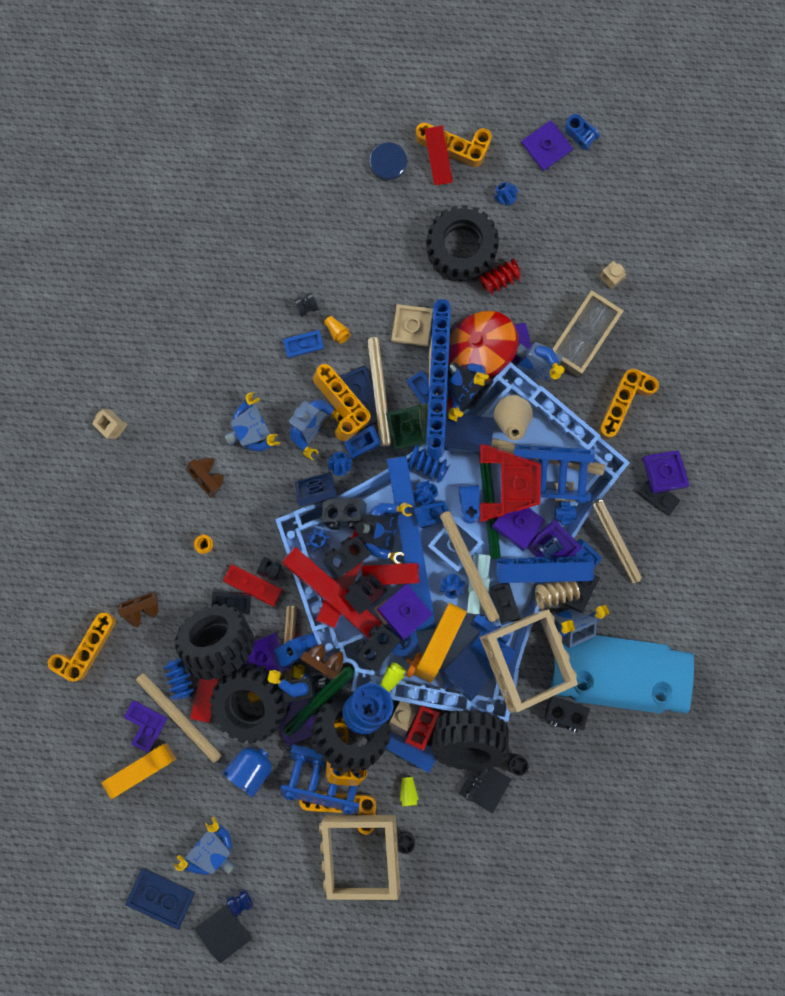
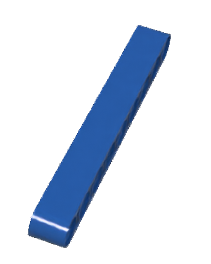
[427,299,451,459]
[387,456,436,632]

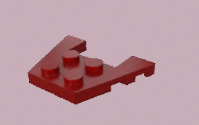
[480,444,541,522]

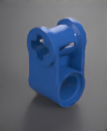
[564,114,600,151]
[459,485,480,524]

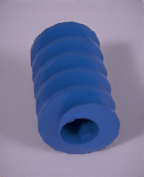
[408,444,451,483]
[163,659,194,700]

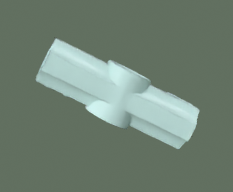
[467,554,490,615]

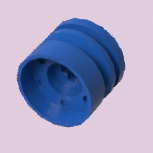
[342,683,393,734]

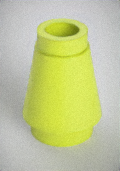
[380,662,406,693]
[400,777,419,806]

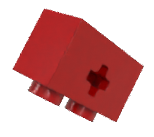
[404,705,440,752]

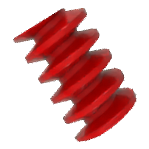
[479,258,521,296]

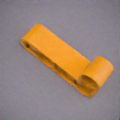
[416,123,492,167]
[313,364,370,441]
[599,369,659,440]
[413,602,467,683]
[48,613,116,682]
[326,718,367,786]
[101,743,177,800]
[299,791,376,835]

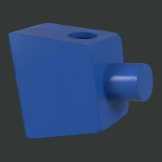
[274,633,318,668]

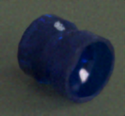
[227,890,254,917]

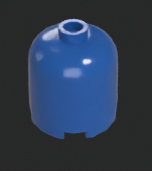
[222,747,272,798]

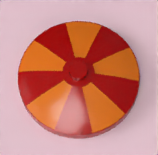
[449,311,519,378]

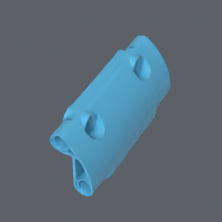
[550,635,694,714]

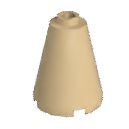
[494,395,533,441]

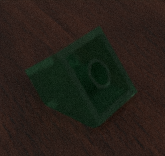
[386,403,428,450]

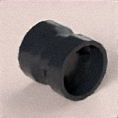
[294,292,319,317]
[256,557,282,582]
[508,754,529,776]
[397,831,415,854]

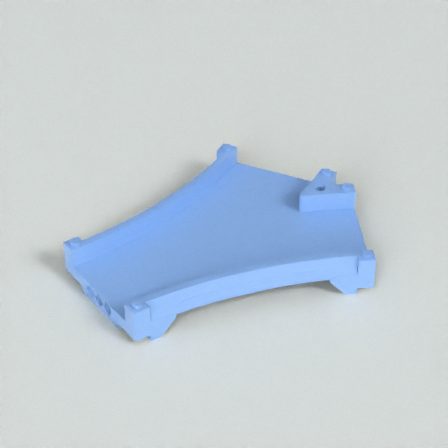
[275,362,630,722]

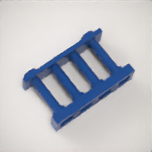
[514,444,595,503]
[280,744,368,815]

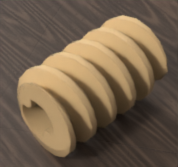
[535,581,580,610]

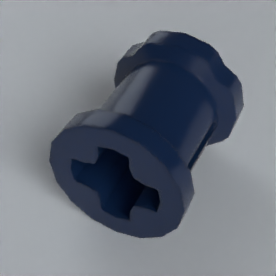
[538,534,565,560]

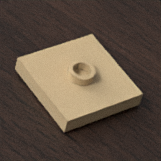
[391,304,433,347]

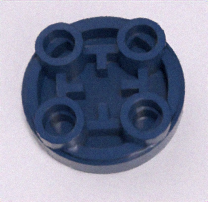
[370,142,407,181]

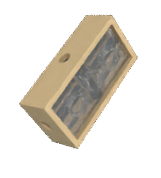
[553,290,623,378]

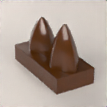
[186,458,224,498]
[118,591,158,628]
[301,644,343,679]

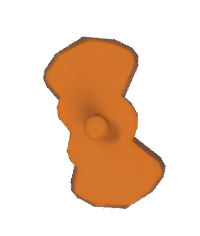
[405,652,422,678]

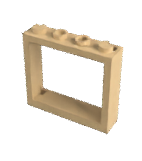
[480,609,578,712]
[319,815,401,900]

